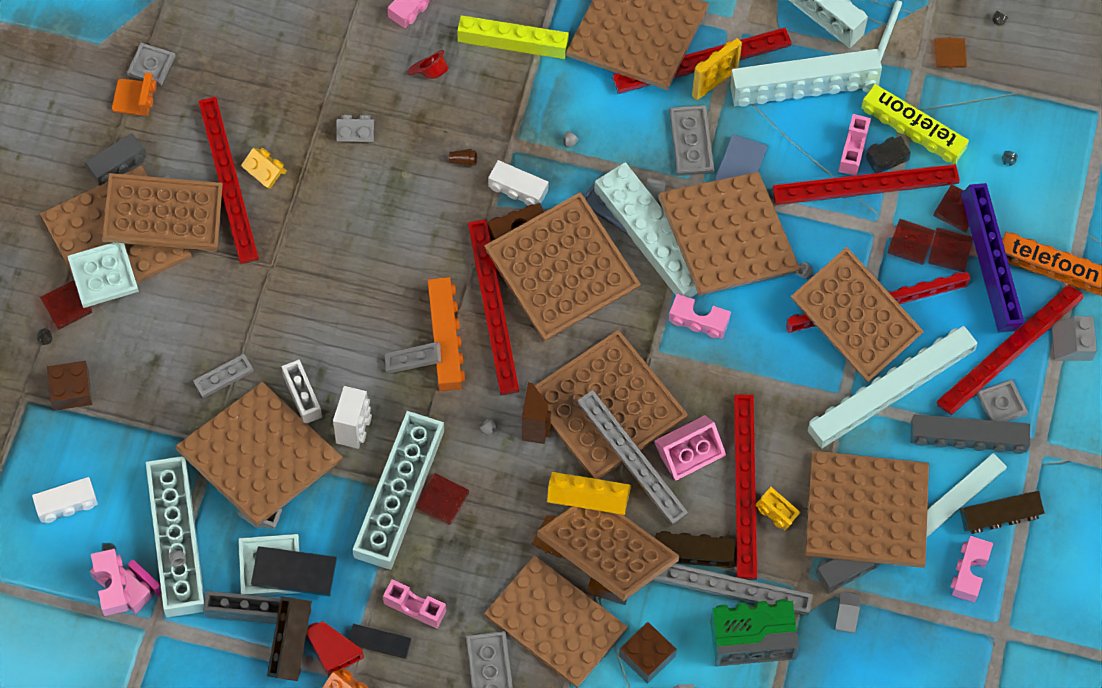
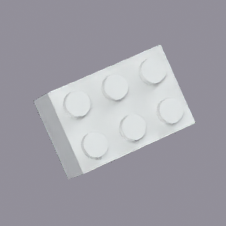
[333,386,372,449]

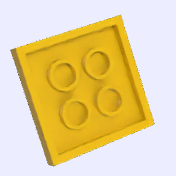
[692,38,742,101]

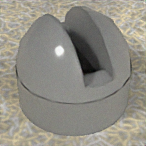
[562,131,579,147]
[797,262,813,279]
[479,418,496,435]
[169,550,186,567]

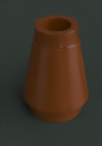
[449,149,477,167]

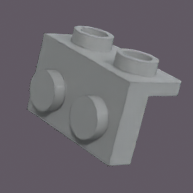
[337,115,375,142]

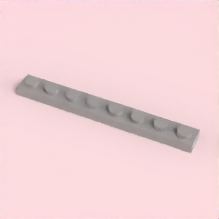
[577,390,688,525]
[653,564,813,616]

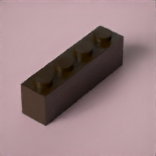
[959,491,1045,534]
[655,531,735,568]
[267,596,312,681]

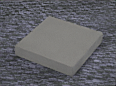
[127,43,175,86]
[976,380,1029,422]

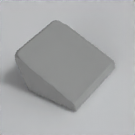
[646,179,666,203]

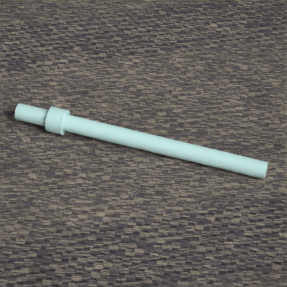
[862,0,902,93]

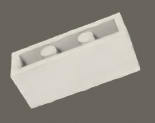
[488,160,549,206]
[281,359,322,423]
[32,477,98,523]

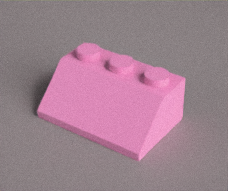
[655,415,726,481]

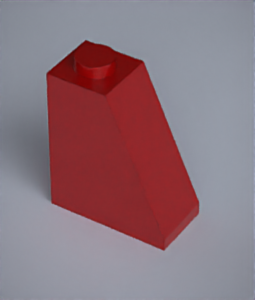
[306,621,364,677]

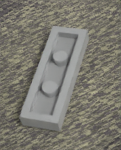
[385,342,441,374]
[193,354,254,399]

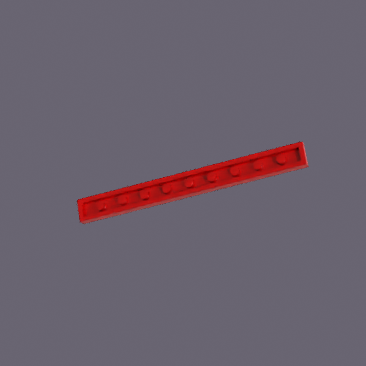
[613,27,792,94]
[198,97,259,264]
[772,164,960,205]
[468,219,519,395]
[786,272,970,333]
[936,285,1083,415]
[734,394,757,580]

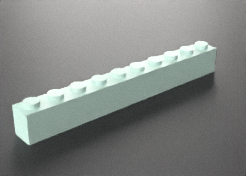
[808,326,978,449]

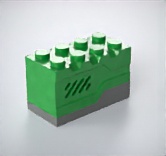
[710,599,799,667]

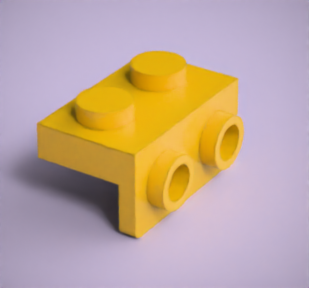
[241,148,287,188]
[755,487,800,531]

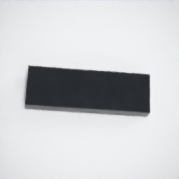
[349,624,411,659]

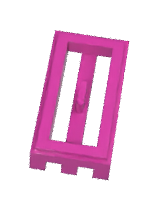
[127,560,162,597]

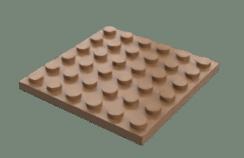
[566,0,709,91]
[40,166,192,284]
[658,172,801,295]
[484,192,641,342]
[535,330,688,479]
[176,382,343,527]
[805,451,929,568]

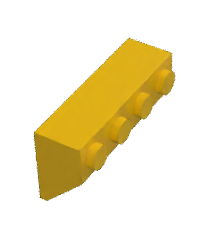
[547,472,631,515]

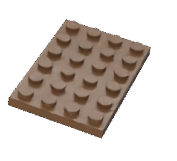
[102,173,223,251]
[790,246,924,383]
[537,506,679,601]
[484,555,628,688]

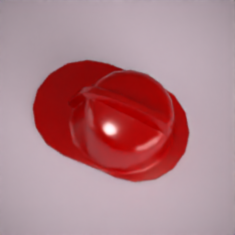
[407,49,449,79]

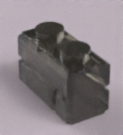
[866,136,911,173]

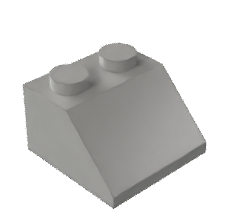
[1051,316,1097,361]

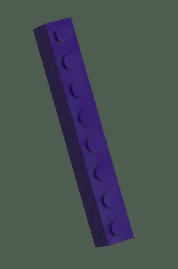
[961,183,1025,333]

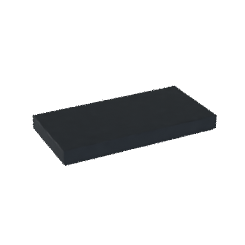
[251,546,337,597]

